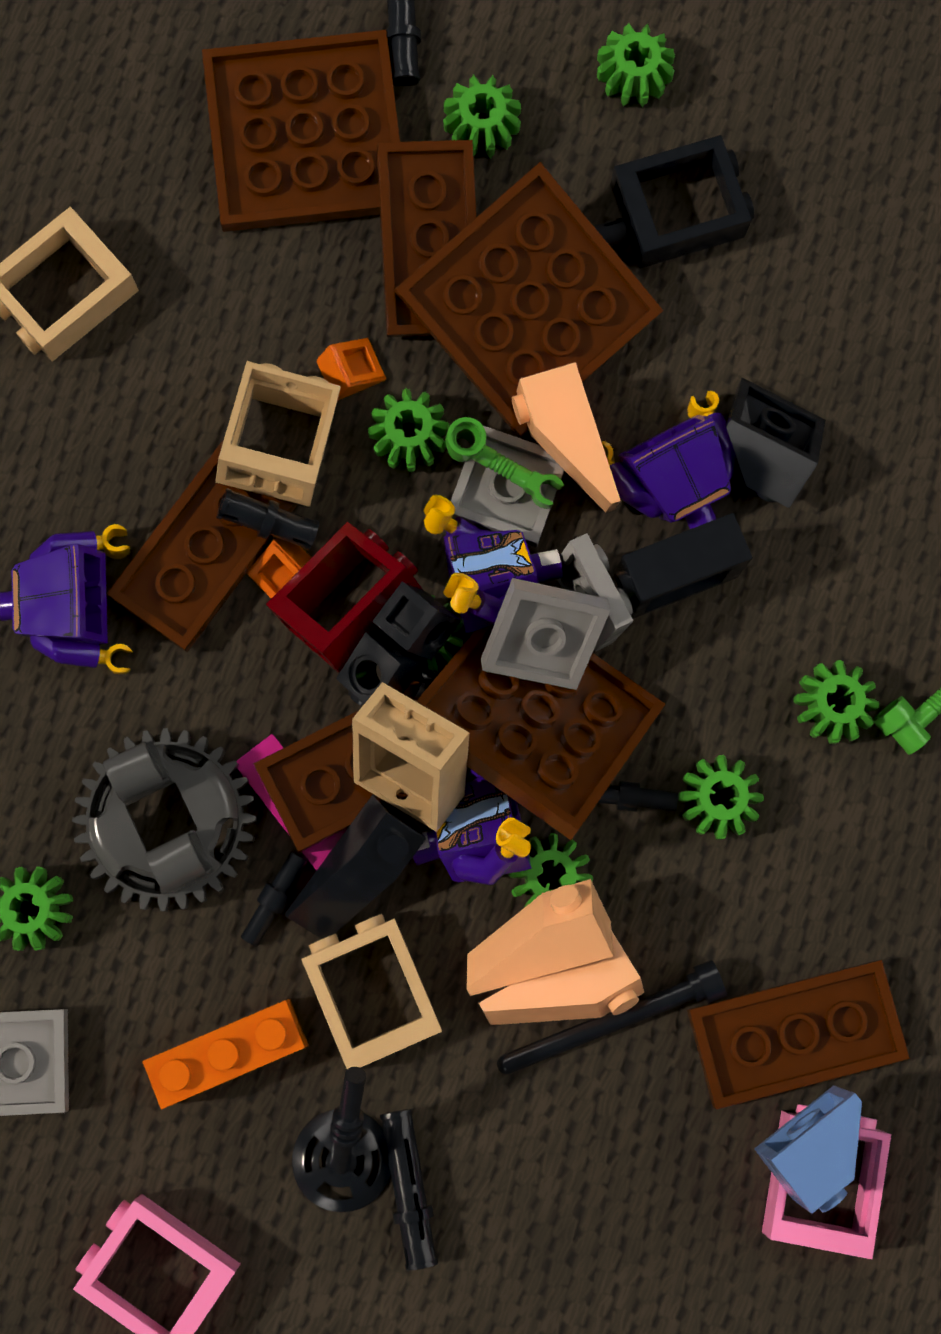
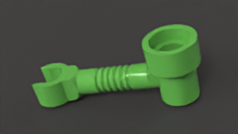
[445,417,564,509]
[873,688,941,755]

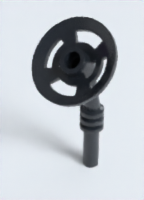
[292,1067,391,1212]

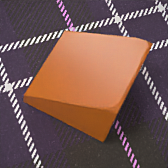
[316,338,386,400]
[247,538,311,598]

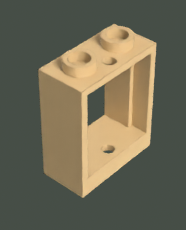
[0,206,139,362]
[216,361,341,507]
[352,682,470,832]
[301,914,442,1069]

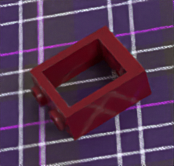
[266,521,424,673]

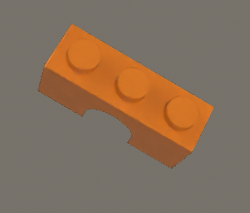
[142,999,309,1110]

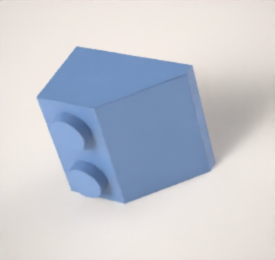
[754,1085,862,1214]

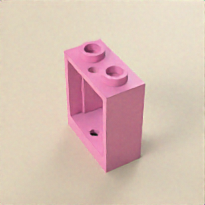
[762,1104,891,1259]
[73,1194,241,1334]

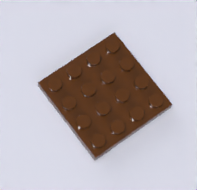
[202,30,400,232]
[394,162,664,437]
[416,625,666,840]

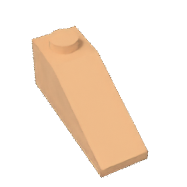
[512,362,621,512]
[467,879,613,996]
[479,932,644,1025]

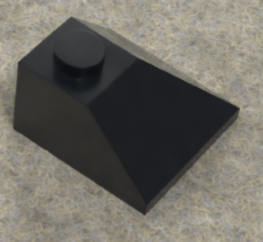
[726,378,826,508]

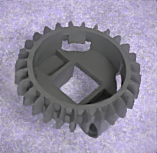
[72,728,257,912]

